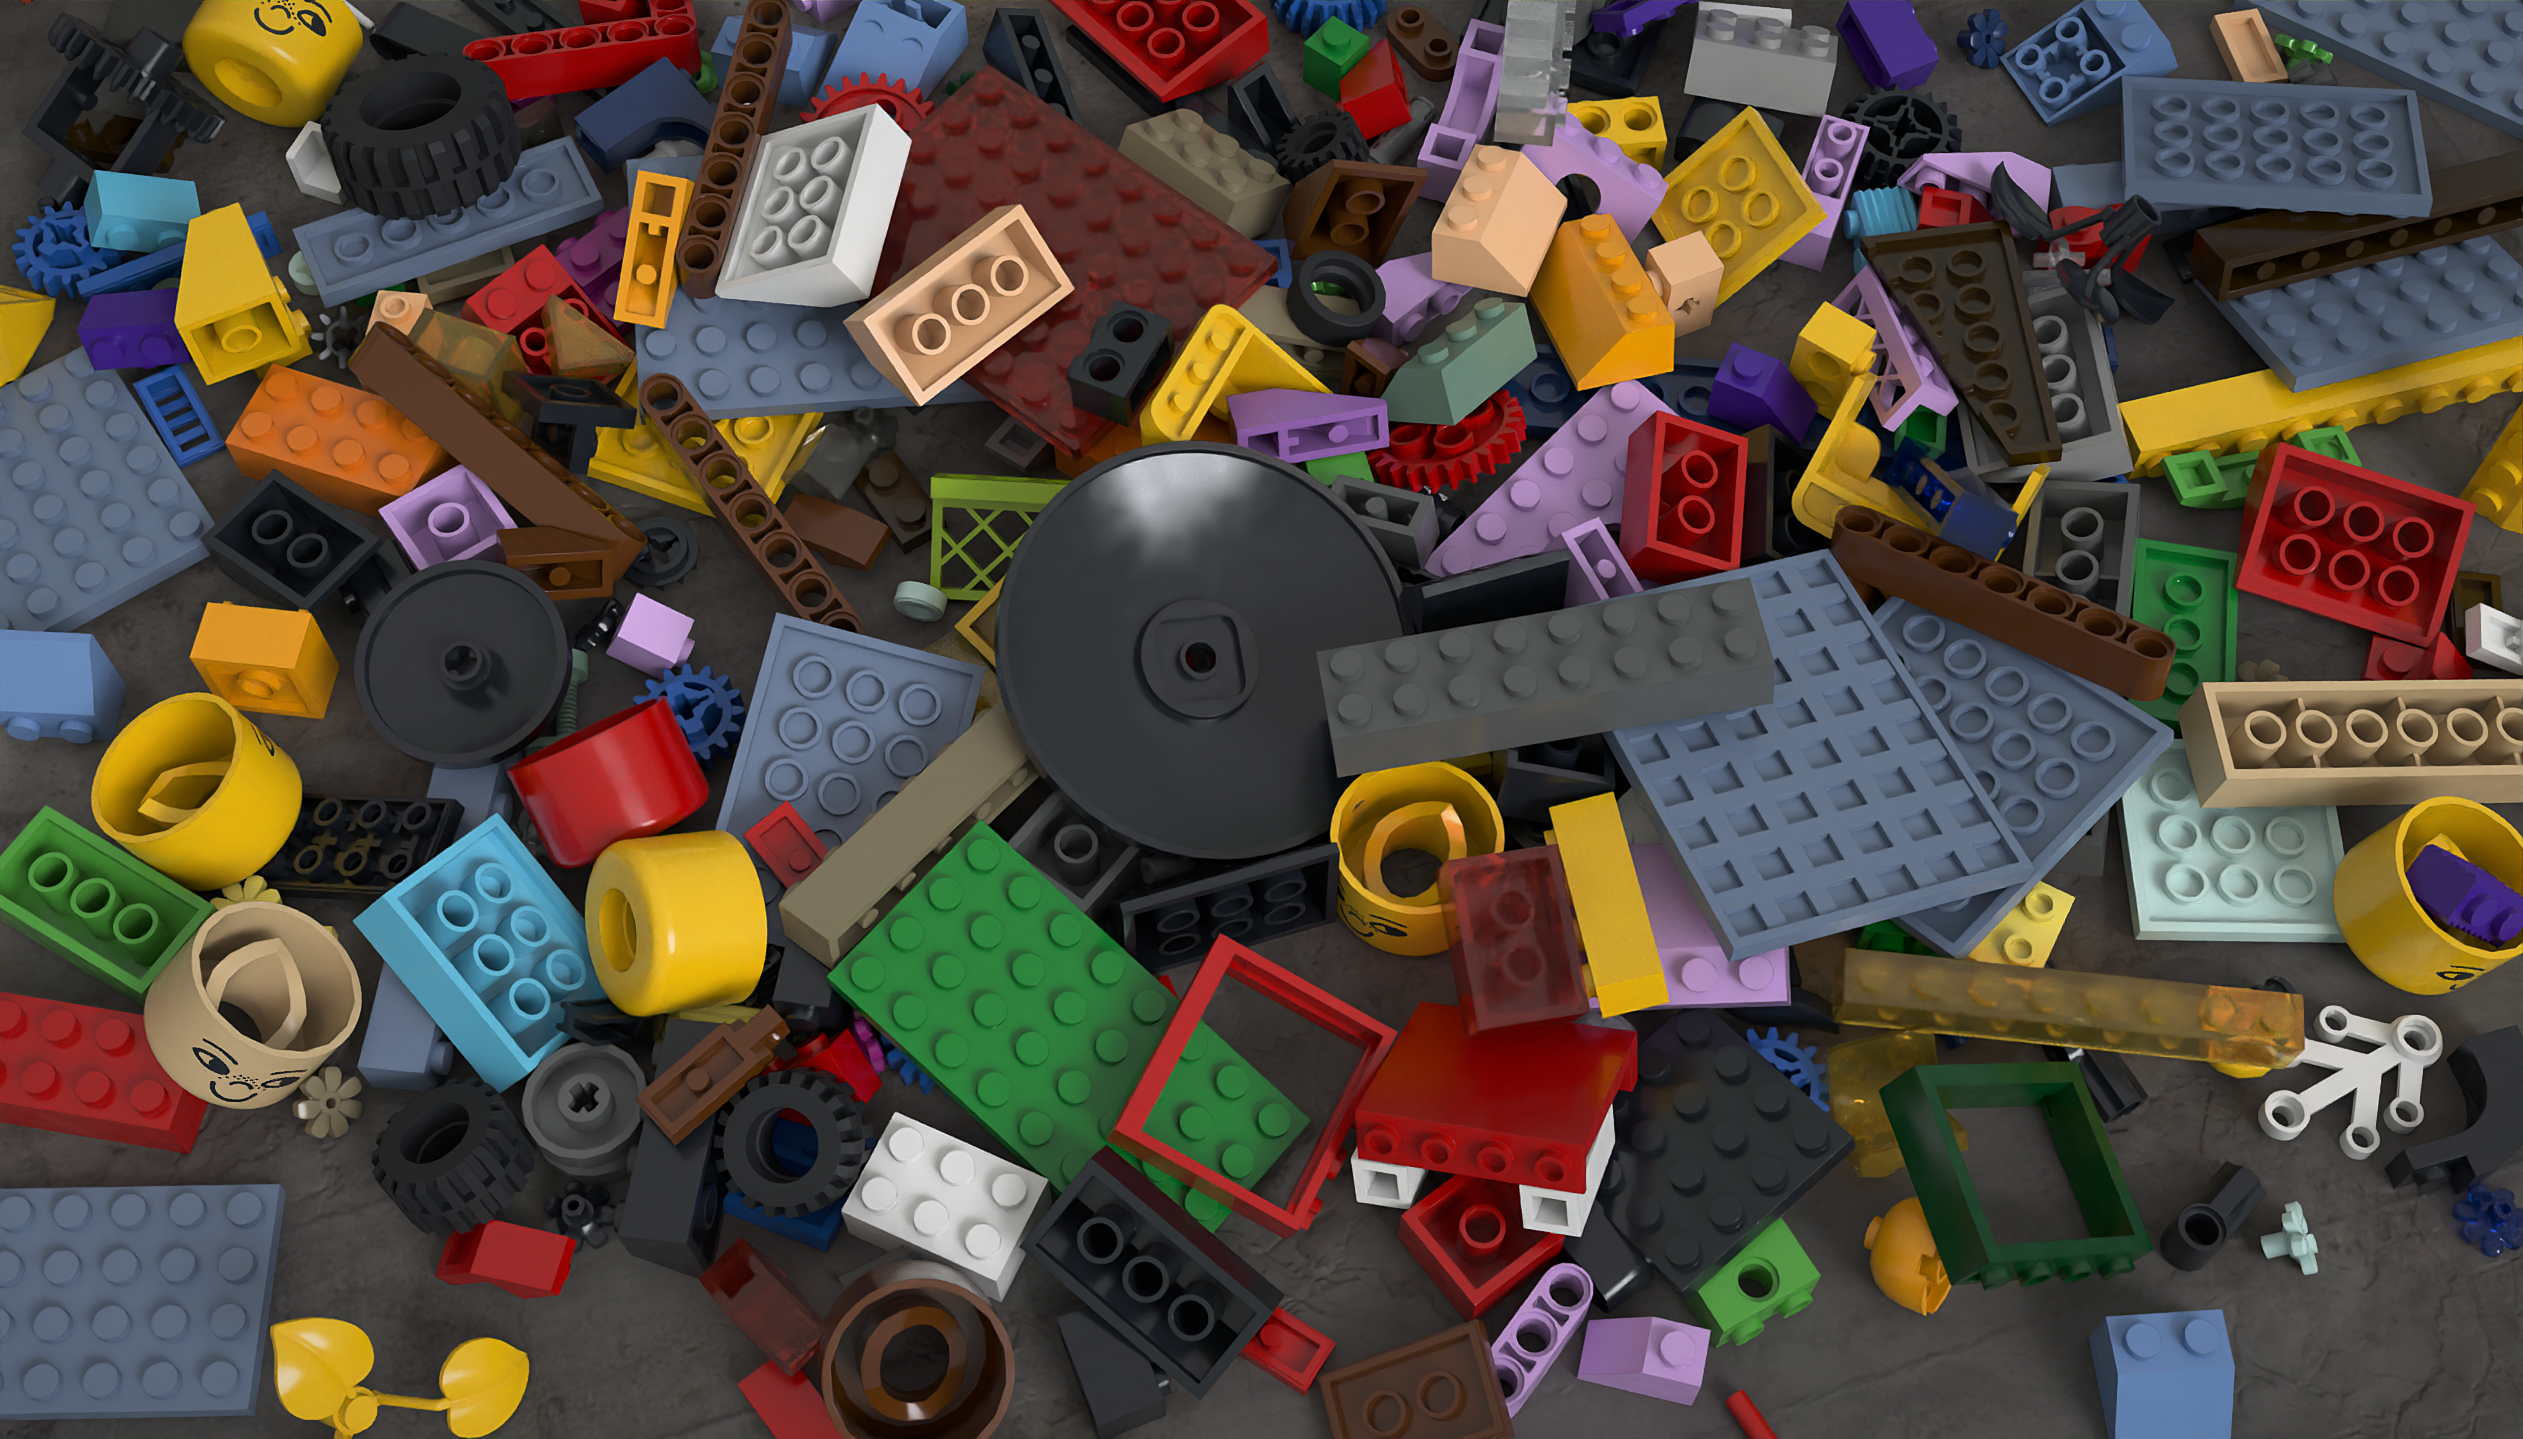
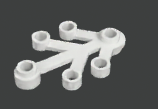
[2258,1005,2443,1160]

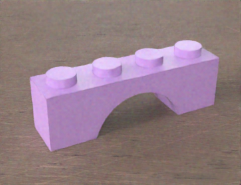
[1417,19,1509,203]

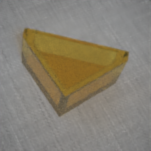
[541,293,636,378]

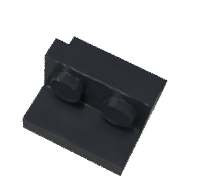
[501,371,637,475]

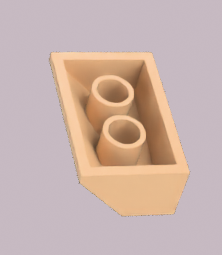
[1432,144,1567,297]

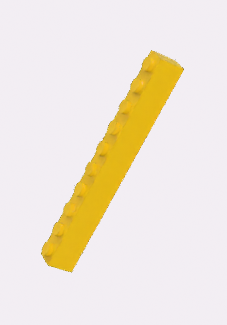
[2119,335,2523,480]

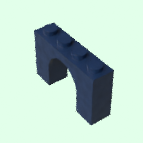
[574,56,741,175]

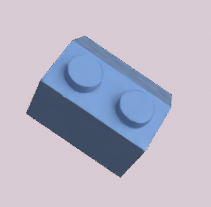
[710,15,838,108]
[0,629,127,744]
[2088,1309,2235,1439]

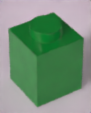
[1303,16,1370,102]

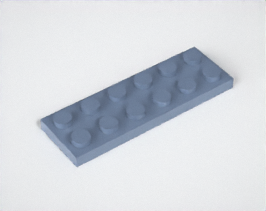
[292,135,606,309]

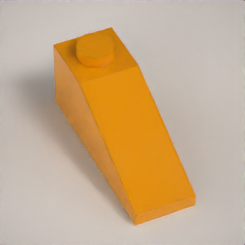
[613,170,695,329]

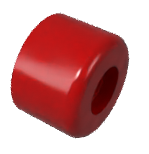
[506,696,710,869]

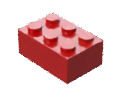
[1619,410,1748,585]

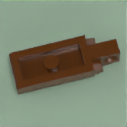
[635,1004,790,1146]

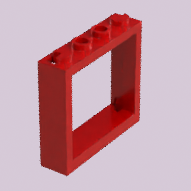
[1106,933,1398,1240]

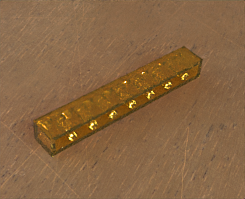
[1833,948,2305,1069]

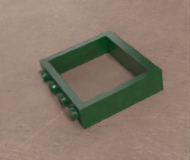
[1878,1061,2154,1291]

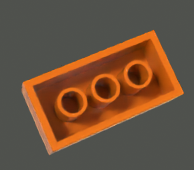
[225,364,461,519]

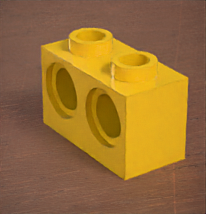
[1564,96,1667,177]
[1788,301,1877,421]

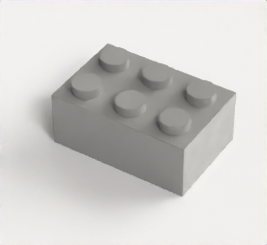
[1684,9,1838,118]

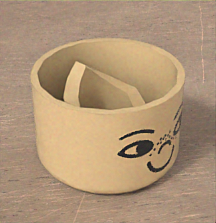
[143,901,362,1109]

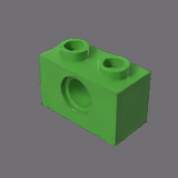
[1682,1217,1821,1348]

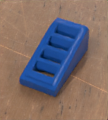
[133,363,227,469]

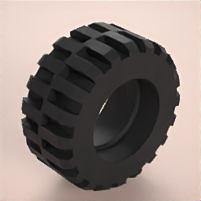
[320,52,522,221]

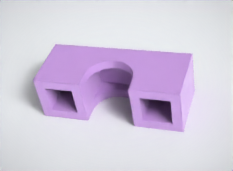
[1519,105,1669,246]

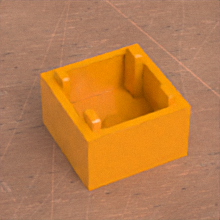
[189,601,340,719]

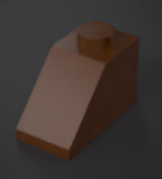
[1340,337,1412,399]
[496,526,613,601]

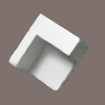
[286,121,347,205]

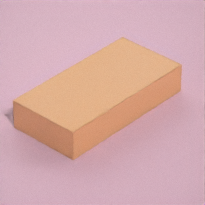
[2209,8,2289,84]

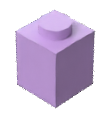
[605,592,695,680]

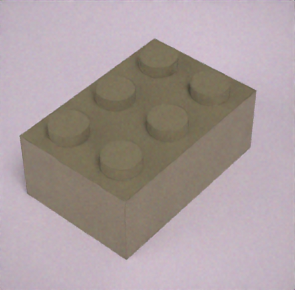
[1109,108,1290,252]

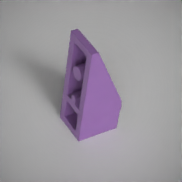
[1226,388,1389,464]

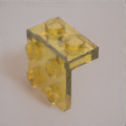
[1824,1024,1969,1178]

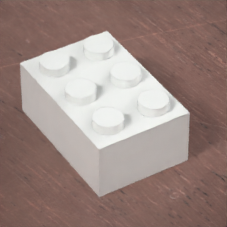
[841,1112,1052,1302]

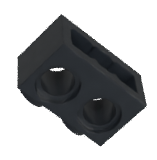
[1067,299,1175,427]

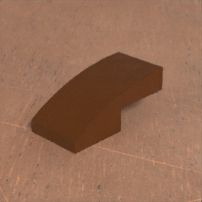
[783,493,893,572]

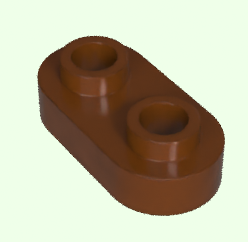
[1386,5,1460,82]

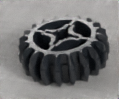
[1840,83,1962,200]

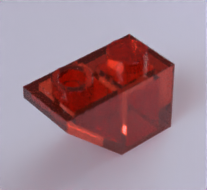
[699,1237,824,1378]

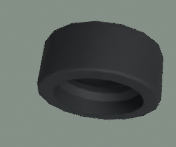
[1286,249,1386,348]

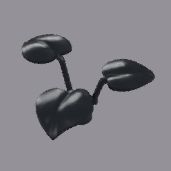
[1990,161,2175,328]

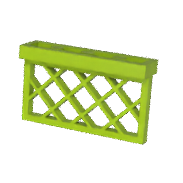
[930,473,1073,601]

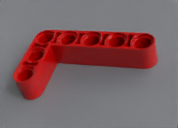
[462,0,702,100]

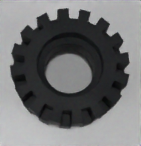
[1277,109,1370,188]

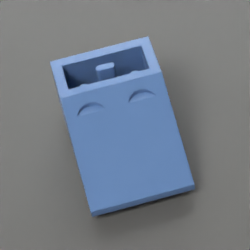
[816,0,969,120]
[1999,0,2178,127]

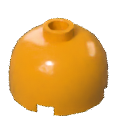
[1864,1196,1951,1316]

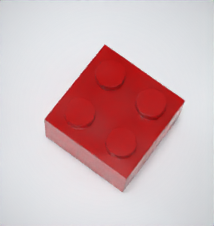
[1398,1174,1565,1322]

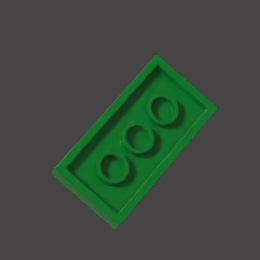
[2124,538,2238,733]

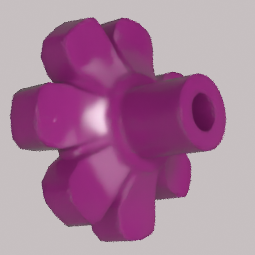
[851,1007,888,1074]

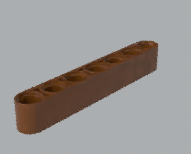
[676,0,793,299]
[347,321,648,583]
[639,373,865,635]
[1829,505,2177,701]

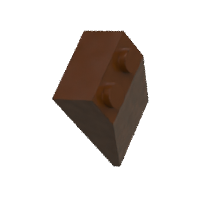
[1282,159,1428,267]

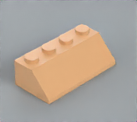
[843,204,1075,406]

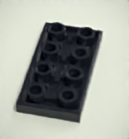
[242,793,465,902]

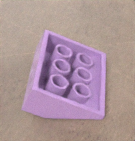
[1557,843,1791,1013]

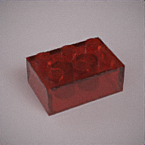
[1434,844,1591,1039]

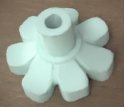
[2261,1201,2318,1275]

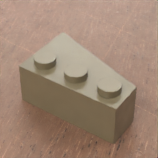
[1210,278,1368,379]

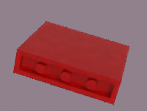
[1355,1001,1638,1195]

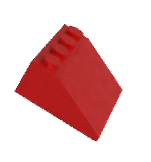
[1047,0,1270,103]
[2233,442,2477,650]

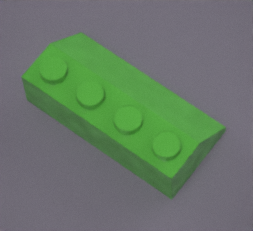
[0,805,218,1008]

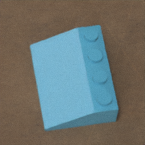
[353,813,608,1094]

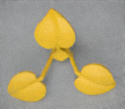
[270,1317,529,1439]

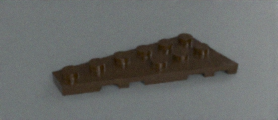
[1860,220,2063,467]

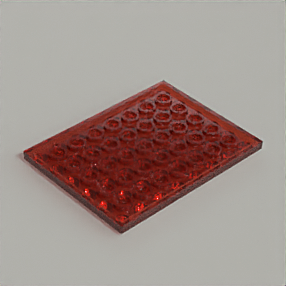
[854,64,1278,462]

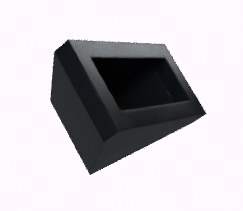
[1227,61,1302,163]

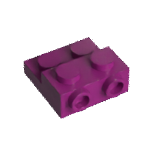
[555,205,635,338]

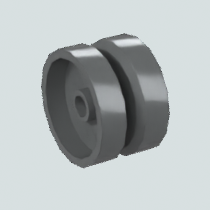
[521,1042,649,1185]

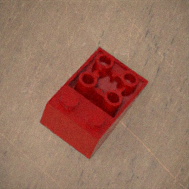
[460,244,636,385]

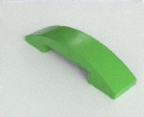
[2160,425,2362,509]

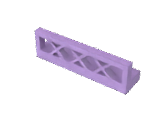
[1831,264,1959,432]

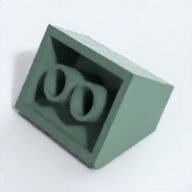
[1380,297,1538,426]

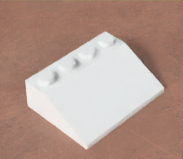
[715,103,912,308]

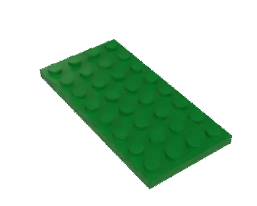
[825,819,1311,1234]

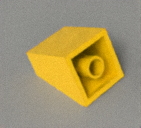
[174,202,304,386]

